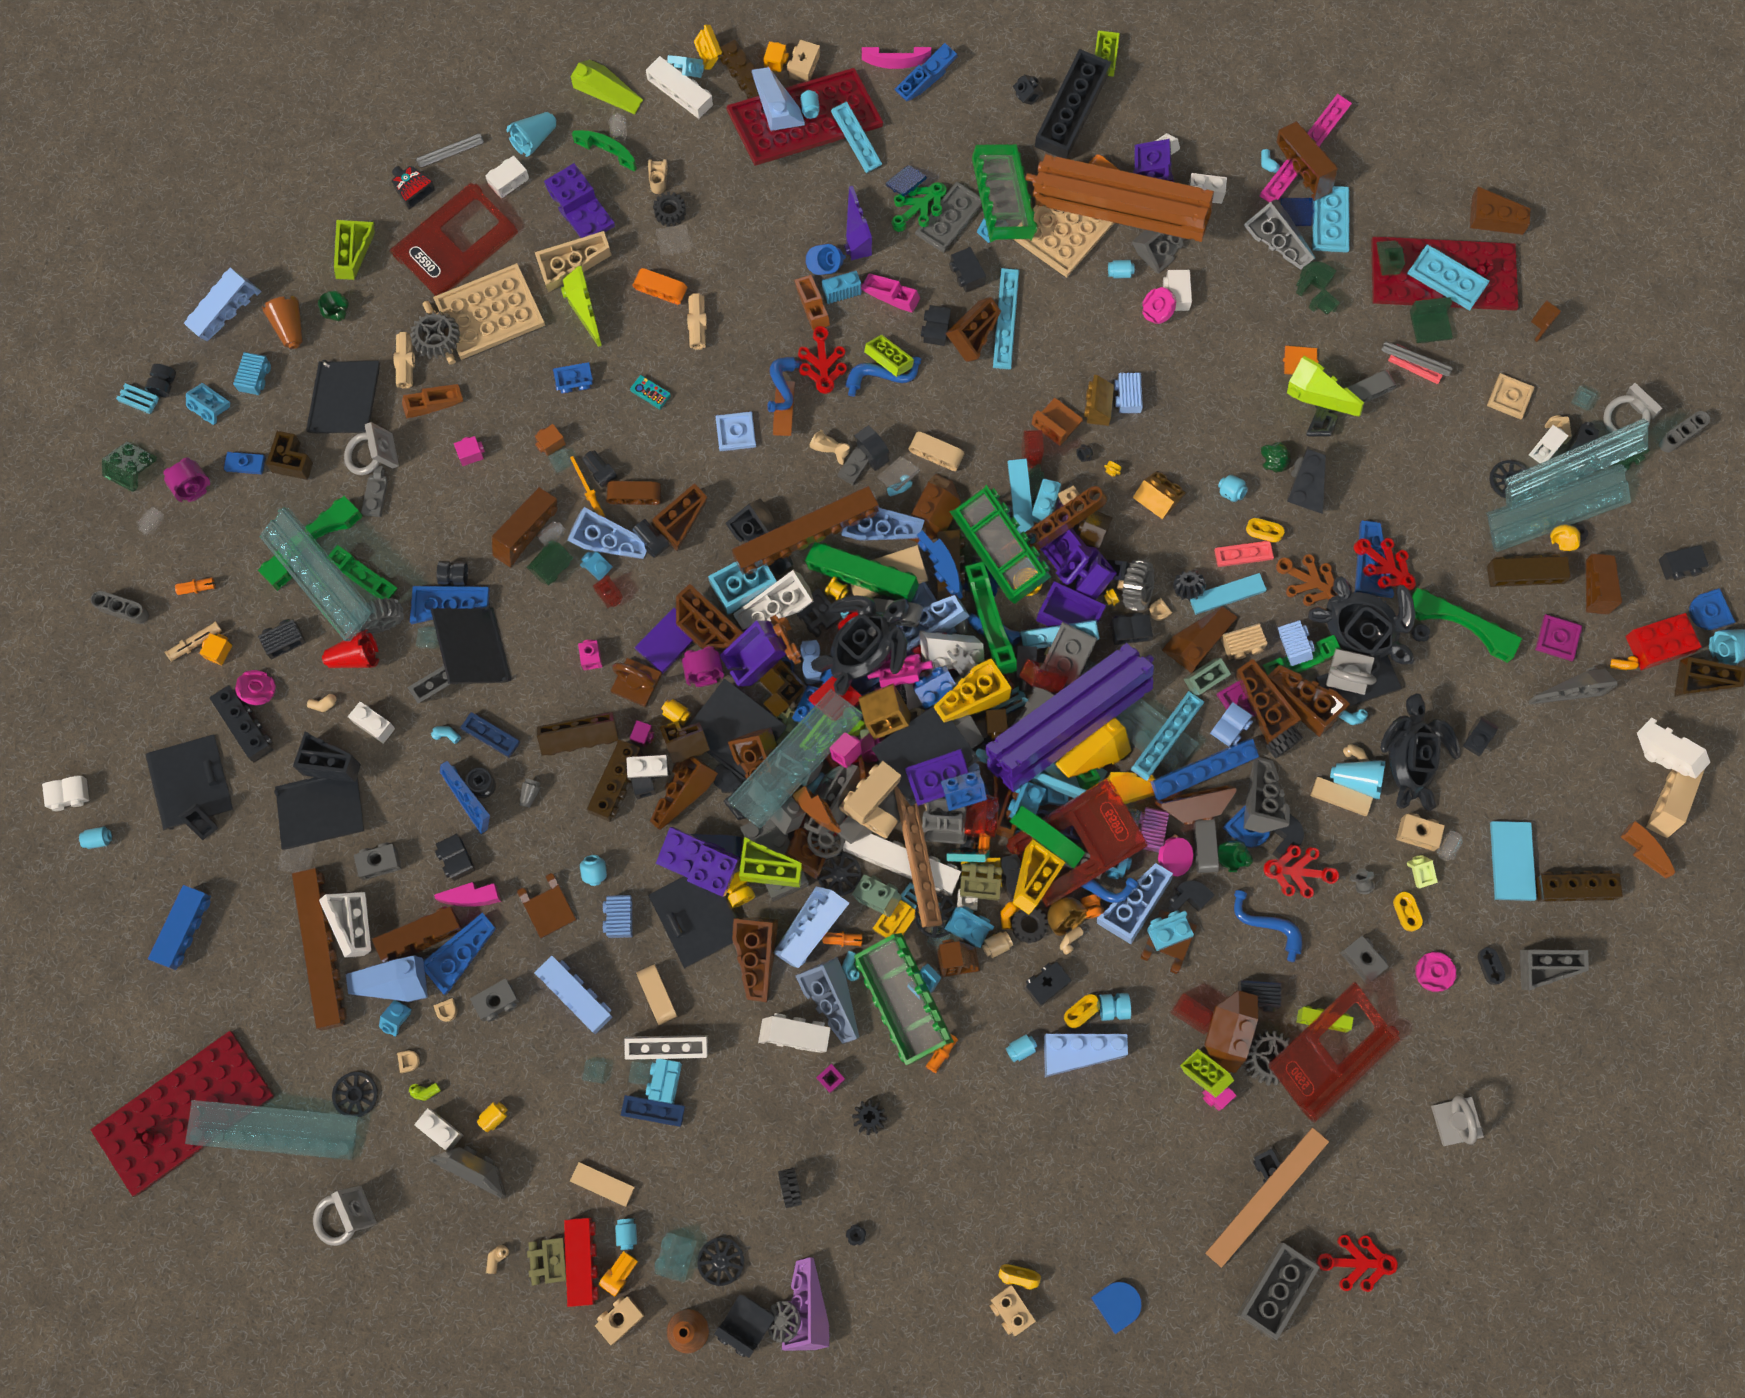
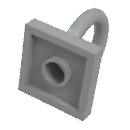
[1603,383,1662,439]
[344,422,399,475]
[1326,648,1376,695]
[1431,1095,1484,1146]
[313,1186,377,1246]

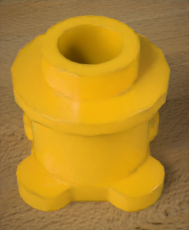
[825,576,849,600]

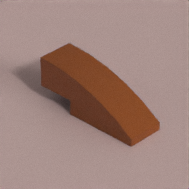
[794,275,830,331]
[773,381,795,436]
[402,384,463,418]
[793,786,841,833]
[1621,821,1675,878]

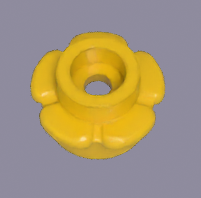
[1104,461,1122,477]
[1104,589,1120,606]

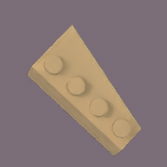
[535,231,611,293]
[1646,769,1705,838]

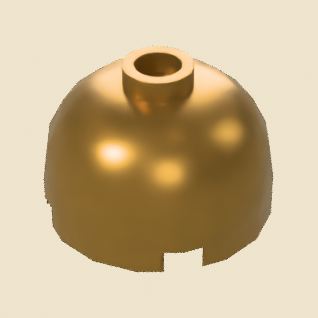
[1047,897,1088,936]

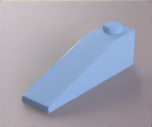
[752,67,805,131]

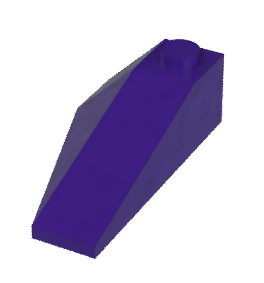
[844,186,872,260]

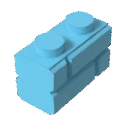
[1032,479,1061,523]
[646,1059,682,1104]

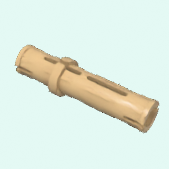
[165,621,222,662]

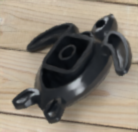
[1308,576,1416,675]
[811,595,909,696]
[1380,693,1460,811]

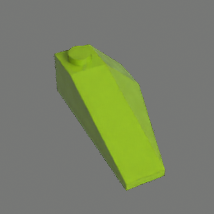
[571,59,643,114]
[561,266,602,347]
[1287,356,1364,417]

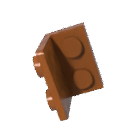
[1032,398,1083,446]

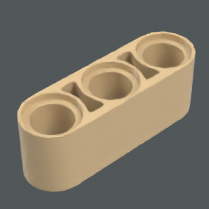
[908,432,965,471]
[839,791,898,838]
[636,964,677,1025]

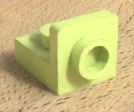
[1407,855,1438,888]

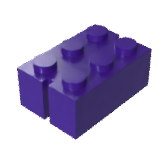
[1036,581,1106,627]
[720,620,787,686]

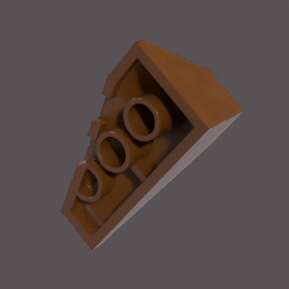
[1162,606,1237,673]
[1267,665,1350,737]
[728,728,783,787]
[650,756,718,830]
[732,917,778,1002]

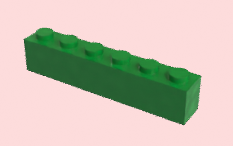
[805,542,919,603]

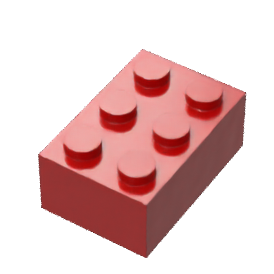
[1625,613,1701,671]

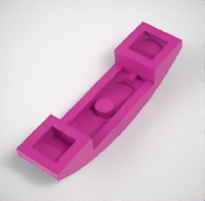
[862,47,931,69]

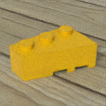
[1013,839,1065,915]

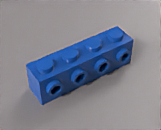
[148,885,211,970]

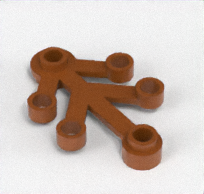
[1276,554,1334,606]
[770,614,802,665]

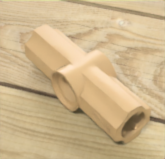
[687,293,707,350]
[393,332,415,389]

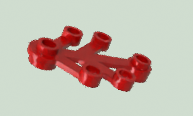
[798,326,847,394]
[1354,538,1416,591]
[1263,845,1339,898]
[1316,1235,1398,1292]

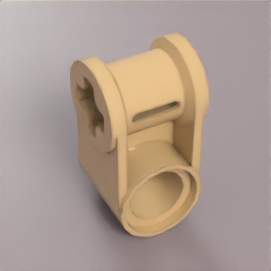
[648,159,667,194]

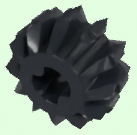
[1173,570,1206,602]
[852,1100,887,1135]

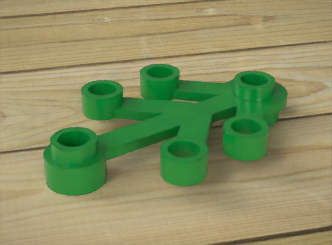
[892,182,946,232]

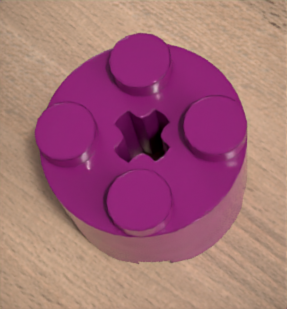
[164,457,210,502]
[682,646,724,687]

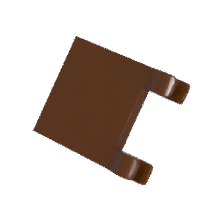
[517,873,576,938]
[1141,909,1197,974]

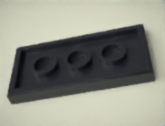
[1315,655,1402,707]

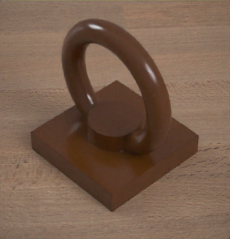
[611,658,662,707]

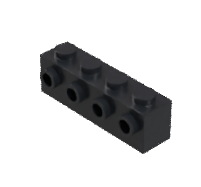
[209,685,274,763]

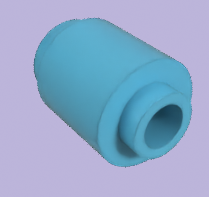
[801,90,819,119]
[1108,260,1134,279]
[79,827,112,849]
[1006,1034,1037,1062]
[615,1219,637,1250]

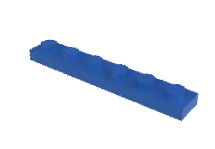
[1150,739,1259,800]

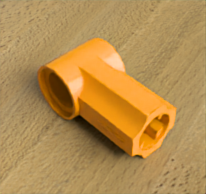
[598,1251,639,1297]

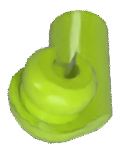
[409,1083,441,1101]

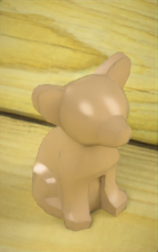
[810,430,850,465]

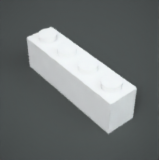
[646,56,713,119]
[625,1035,708,1059]

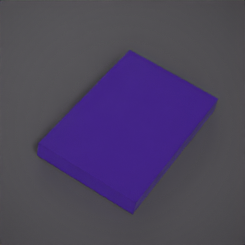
[634,608,694,674]
[905,749,969,806]

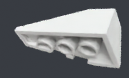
[733,570,814,630]

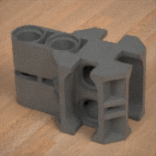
[922,797,971,844]

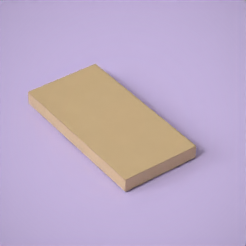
[851,546,928,599]

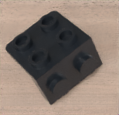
[714,1294,774,1358]

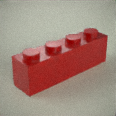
[564,1218,599,1307]

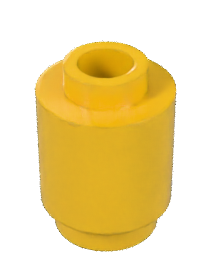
[661,699,691,726]
[477,1102,507,1133]

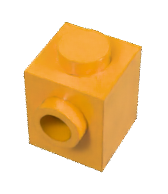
[764,41,789,72]
[199,633,232,666]

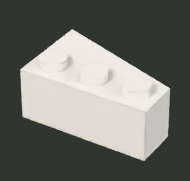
[919,631,984,674]
[1637,718,1710,779]
[319,892,371,957]
[758,1013,830,1053]

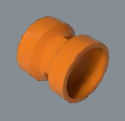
[1081,894,1105,919]

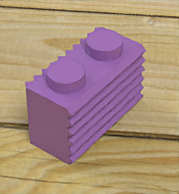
[1135,807,1169,853]

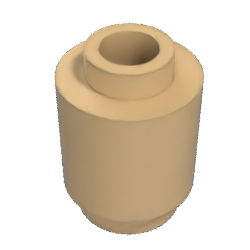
[982,931,1013,958]

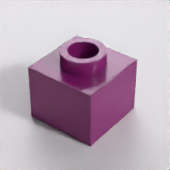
[630,721,655,747]
[816,1064,845,1094]

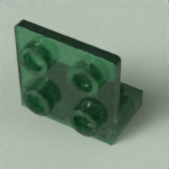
[1409,297,1453,343]
[102,442,157,492]

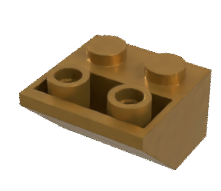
[1084,375,1114,426]
[1133,472,1185,519]
[859,683,912,740]

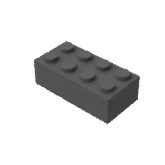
[740,816,808,902]
[1236,1243,1320,1340]

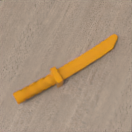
[570,456,605,518]

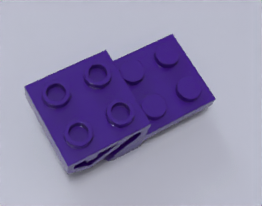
[1133,138,1174,182]
[544,163,615,238]
[1041,521,1117,600]
[656,827,740,897]

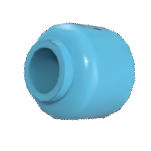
[1218,475,1248,502]
[580,855,607,886]

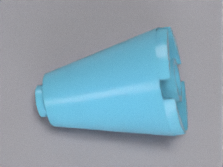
[507,112,556,157]
[1709,629,1745,666]
[1330,760,1386,799]

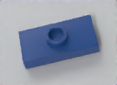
[224,452,265,474]

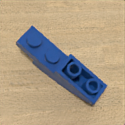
[895,43,958,102]
[917,530,963,599]

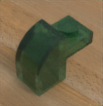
[1296,262,1337,297]

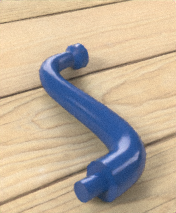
[768,357,802,412]
[846,357,921,397]
[1050,872,1139,903]
[1234,890,1302,962]

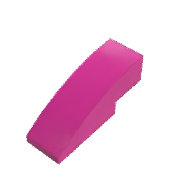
[861,274,920,313]
[434,882,501,907]

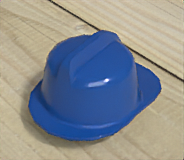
[806,244,846,275]

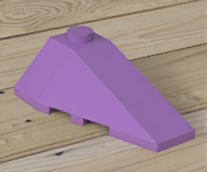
[782,1257,829,1351]

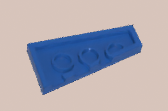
[1355,520,1394,598]
[410,586,490,624]
[440,761,490,834]
[423,913,496,996]

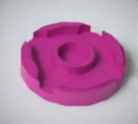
[1142,287,1176,324]
[235,670,276,705]
[1158,837,1193,877]
[1416,952,1456,992]

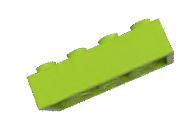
[1095,31,1120,77]
[864,335,914,377]
[1296,1006,1353,1033]
[1180,1049,1234,1098]

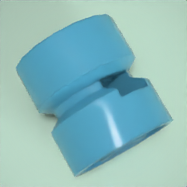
[1099,993,1131,1021]

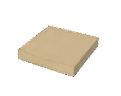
[1487,373,1534,419]

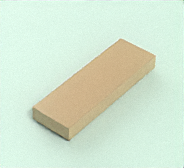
[1310,777,1373,816]
[570,1162,635,1207]

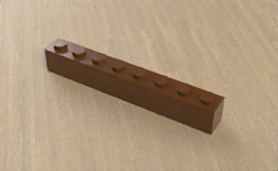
[732,486,879,575]
[292,868,347,1031]

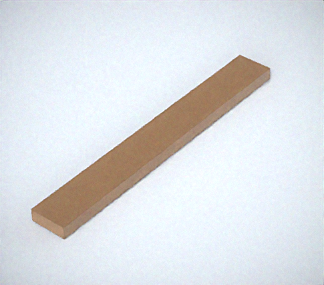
[894,786,942,927]
[1205,1127,1329,1268]

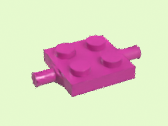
[867,654,933,687]

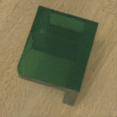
[1308,288,1340,315]

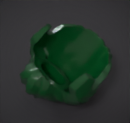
[318,291,349,322]
[1261,442,1291,473]
[1217,841,1254,873]

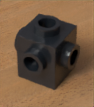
[1013,74,1044,105]

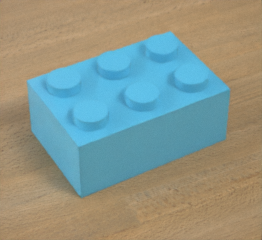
[708,562,777,615]

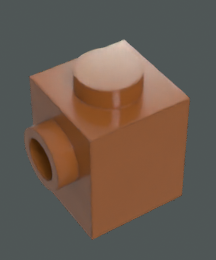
[535,424,566,456]

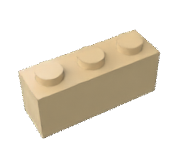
[843,761,901,825]

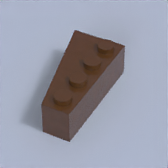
[1276,121,1338,201]
[492,487,558,568]
[1236,659,1301,744]
[372,906,462,963]

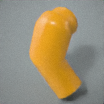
[1610,656,1639,670]
[1000,901,1020,930]

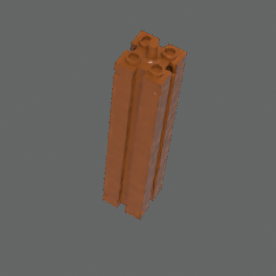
[1026,154,1214,242]

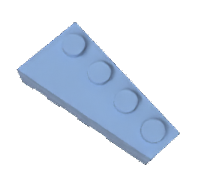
[184,268,262,341]
[896,595,969,656]
[1097,863,1173,944]
[773,886,849,968]
[534,956,612,1034]
[1044,1034,1128,1077]

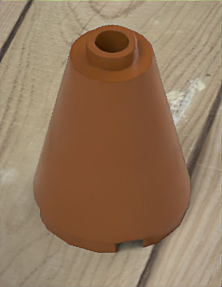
[262,296,303,349]
[667,1309,709,1353]

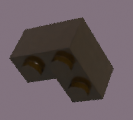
[266,431,313,480]
[1078,511,1113,551]
[759,659,807,717]
[971,709,1008,746]
[660,721,710,763]

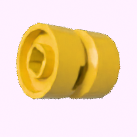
[727,871,755,908]

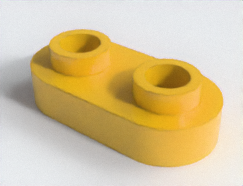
[1246,518,1284,542]
[1393,892,1423,932]
[1064,994,1101,1028]
[998,1264,1041,1290]

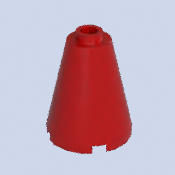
[322,630,379,668]

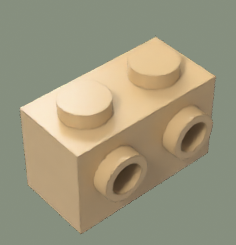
[990,1285,1036,1336]

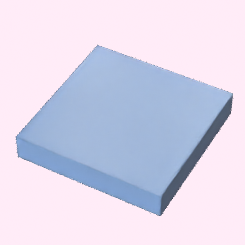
[716,412,756,451]

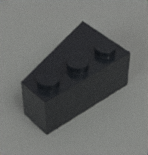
[1287,446,1326,514]
[293,731,361,782]

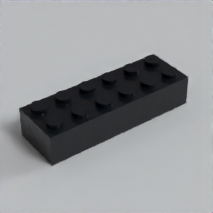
[1035,49,1111,159]

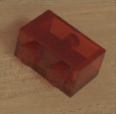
[1021,430,1044,468]
[1019,659,1068,693]
[965,794,999,837]
[1170,993,1213,1035]

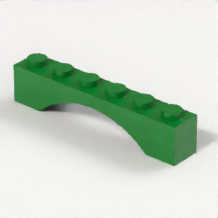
[258,496,363,591]
[965,562,1017,675]
[1412,588,1522,663]

